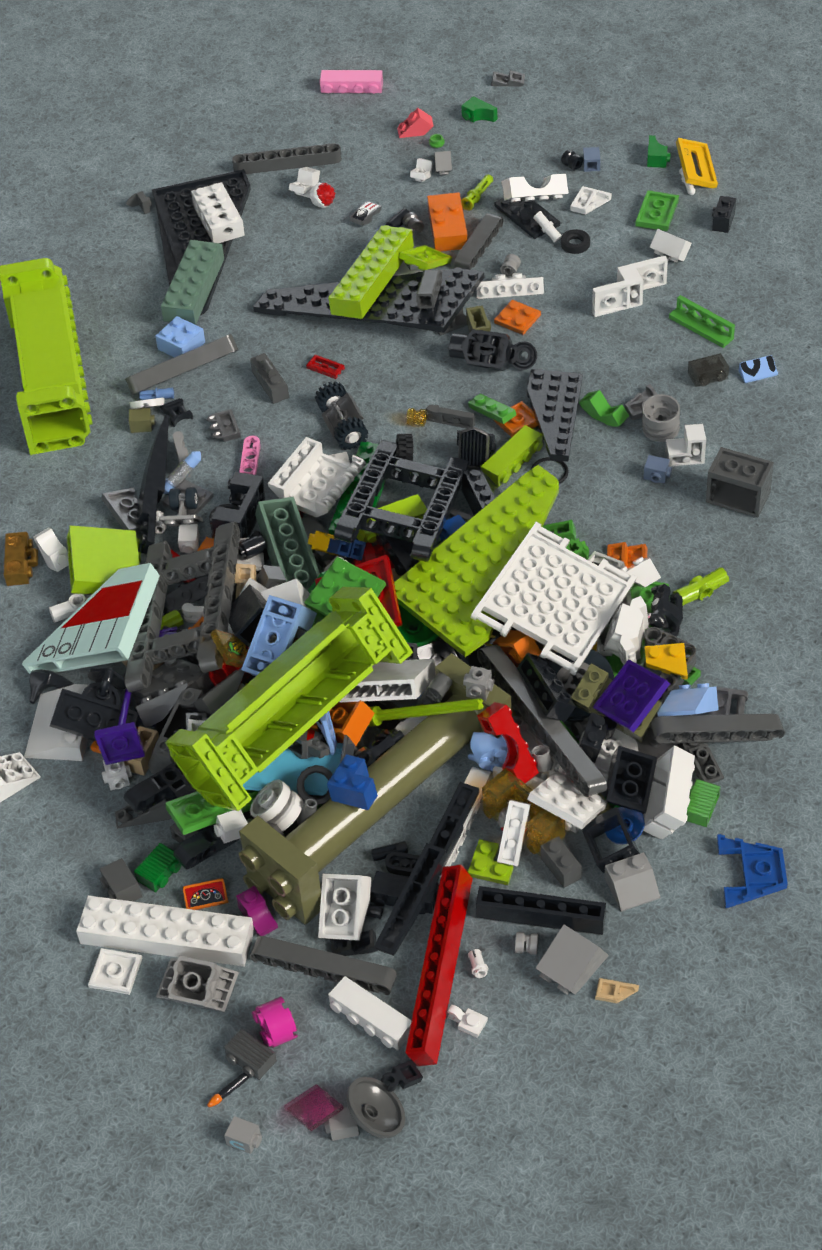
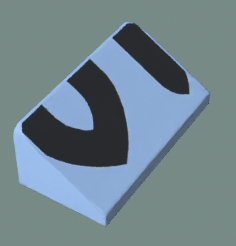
[739,355,778,383]
[316,711,337,755]

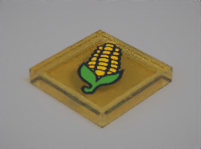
[210,629,248,668]

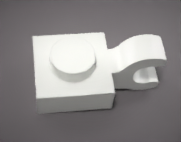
[447,1005,488,1038]

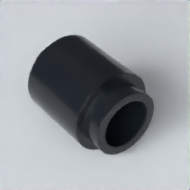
[238,535,267,560]

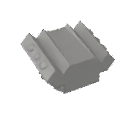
[156,956,239,1012]

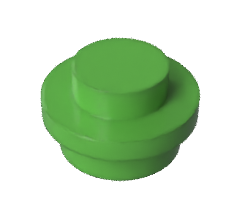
[429,134,445,148]

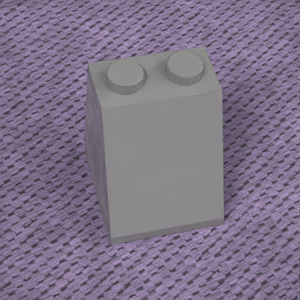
[536,925,609,995]

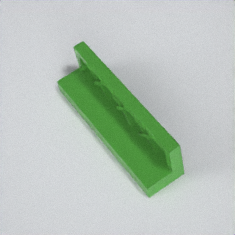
[669,295,735,348]

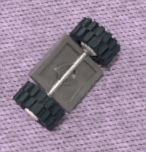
[315,381,369,450]

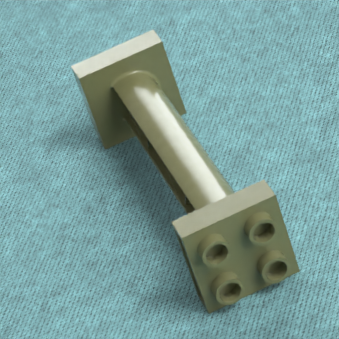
[239,653,511,925]

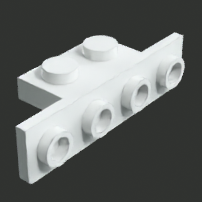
[476,273,544,299]

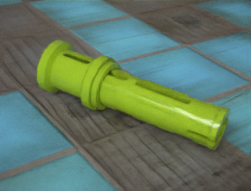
[461,174,493,211]

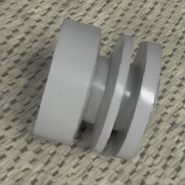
[642,394,680,442]

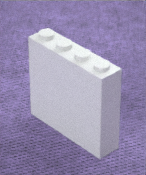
[339,659,435,702]

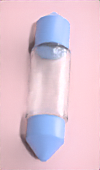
[164,451,201,494]

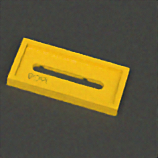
[676,138,718,188]

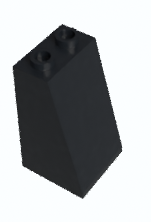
[229,584,277,647]

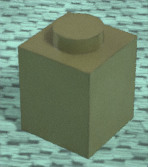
[129,408,155,433]

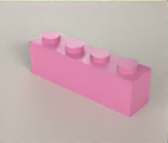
[320,70,383,94]

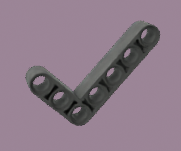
[644,627,696,718]
[378,673,453,720]

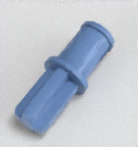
[139,387,174,400]

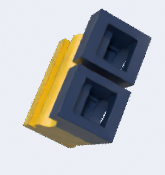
[308,531,366,561]

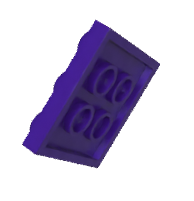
[593,659,670,733]

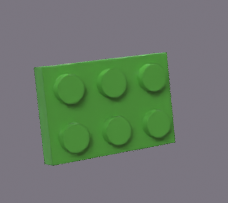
[635,190,679,231]

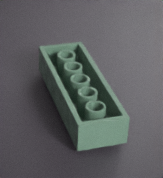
[161,240,224,325]
[255,497,320,590]

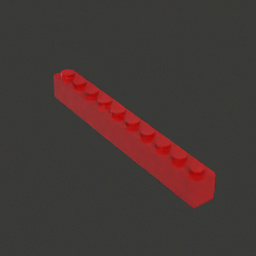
[405,864,473,1066]

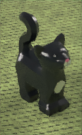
[648,584,683,637]

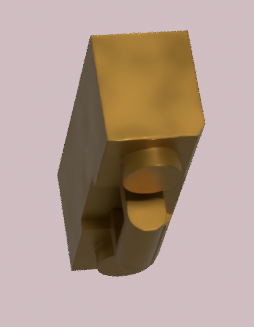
[4,532,38,586]

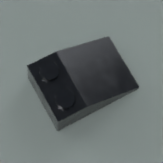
[606,746,658,814]

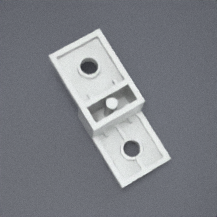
[592,256,668,317]

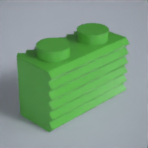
[686,779,721,827]

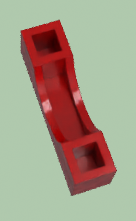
[477,702,539,786]

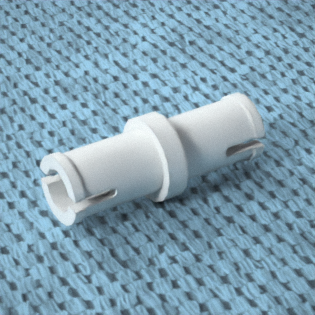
[533,211,562,243]

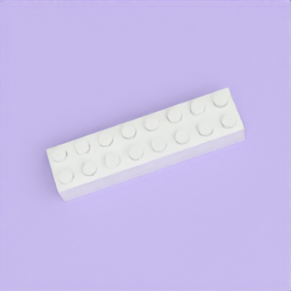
[76,896,254,967]

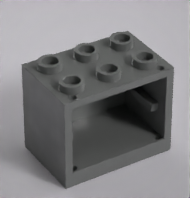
[706,447,774,518]

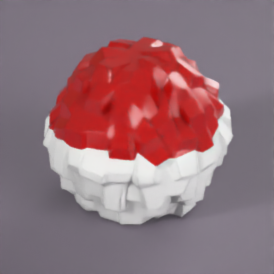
[309,182,336,208]

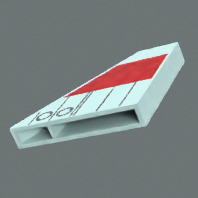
[22,563,160,674]

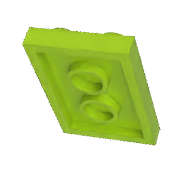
[399,245,452,271]

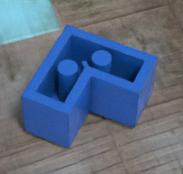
[327,754,378,810]

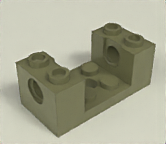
[571,663,662,743]

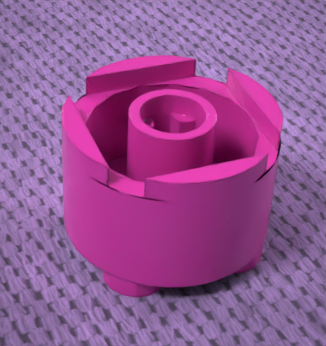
[252,997,298,1048]

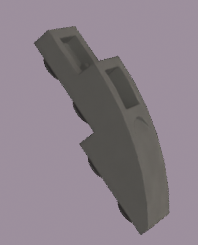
[677,715,724,783]

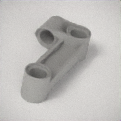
[513,715,553,772]

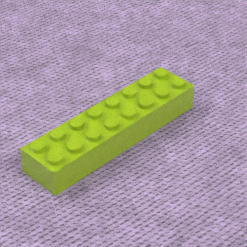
[328,225,414,319]

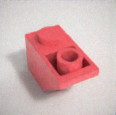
[397,108,433,138]

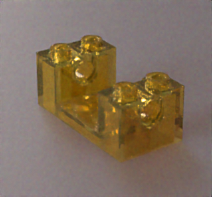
[482,768,565,856]

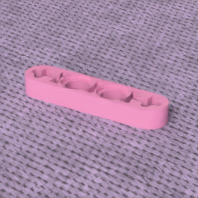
[239,436,260,475]

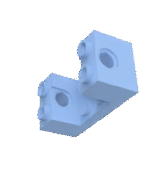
[241,595,317,677]

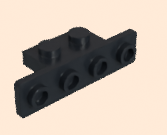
[163,574,209,615]

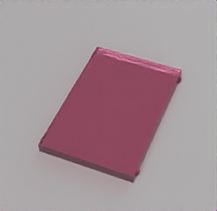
[284,1084,344,1131]

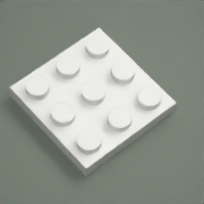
[527,773,607,830]

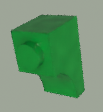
[461,96,498,123]
[647,135,670,168]

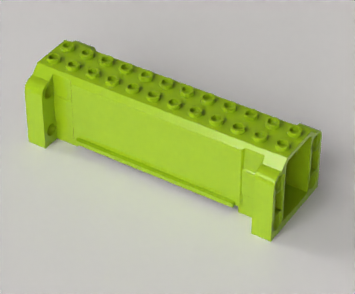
[0,258,93,455]
[166,587,413,811]

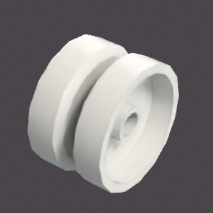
[250,779,304,831]

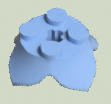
[468,732,508,772]

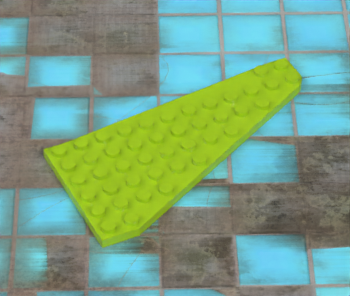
[394,465,559,657]

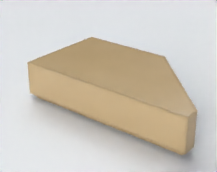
[595,978,639,1003]

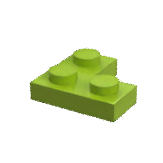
[468,839,514,886]

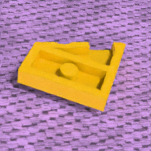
[645,643,688,680]

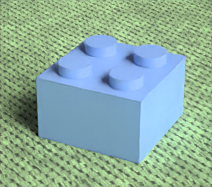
[155,316,205,358]

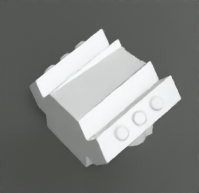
[603,596,649,665]

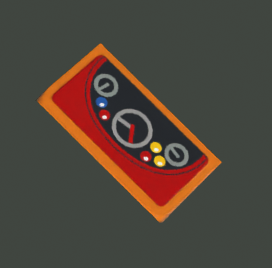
[182,878,228,910]

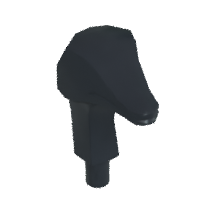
[29,669,73,704]
[354,730,404,768]

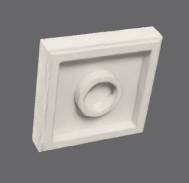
[88,948,142,995]

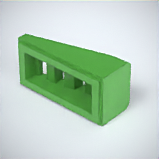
[543,520,576,540]

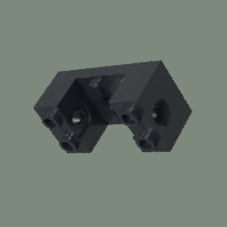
[210,472,265,539]

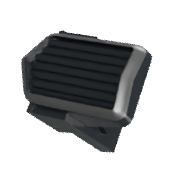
[457,427,496,470]

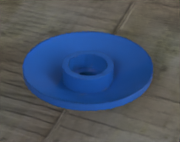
[606,807,645,845]

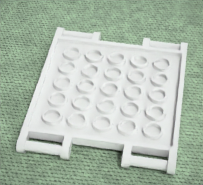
[470,522,637,676]

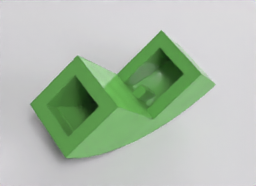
[578,390,629,427]

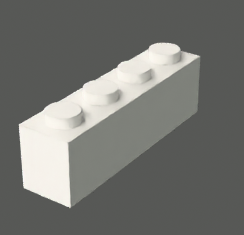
[328,976,412,1050]

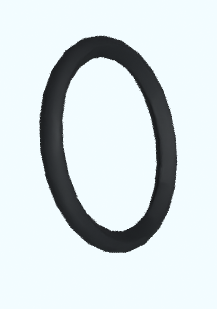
[530,457,569,484]

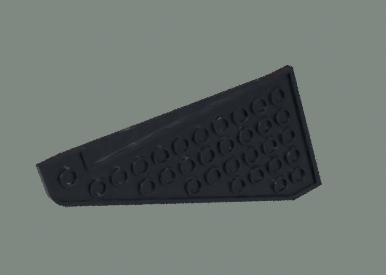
[152,169,251,315]
[253,267,485,333]

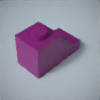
[236,886,278,936]

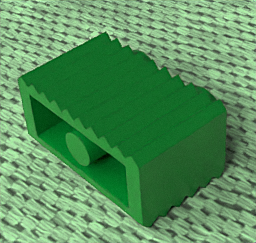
[134,843,181,893]

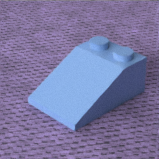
[657,683,718,717]

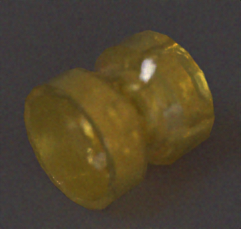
[406,408,427,427]

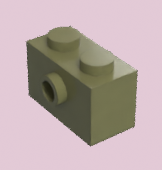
[466,305,491,332]

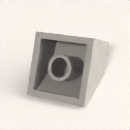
[605,852,660,912]

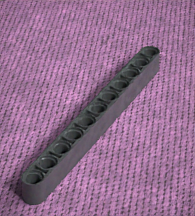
[477,644,607,797]

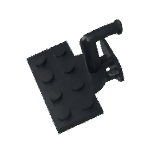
[50,668,138,741]

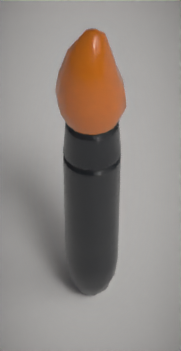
[207,1073,249,1107]

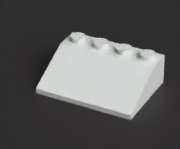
[24,684,88,761]

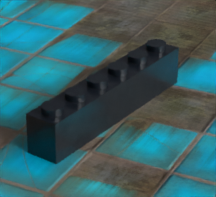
[476,886,606,935]

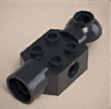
[449,329,537,371]

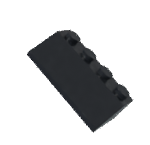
[461,470,501,516]

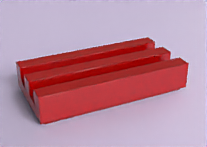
[306,355,345,379]

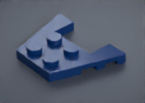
[717,834,788,908]

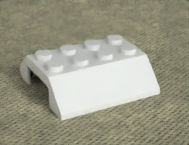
[268,437,366,517]

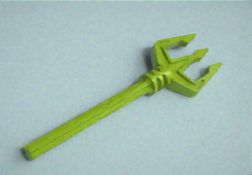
[367,698,484,727]

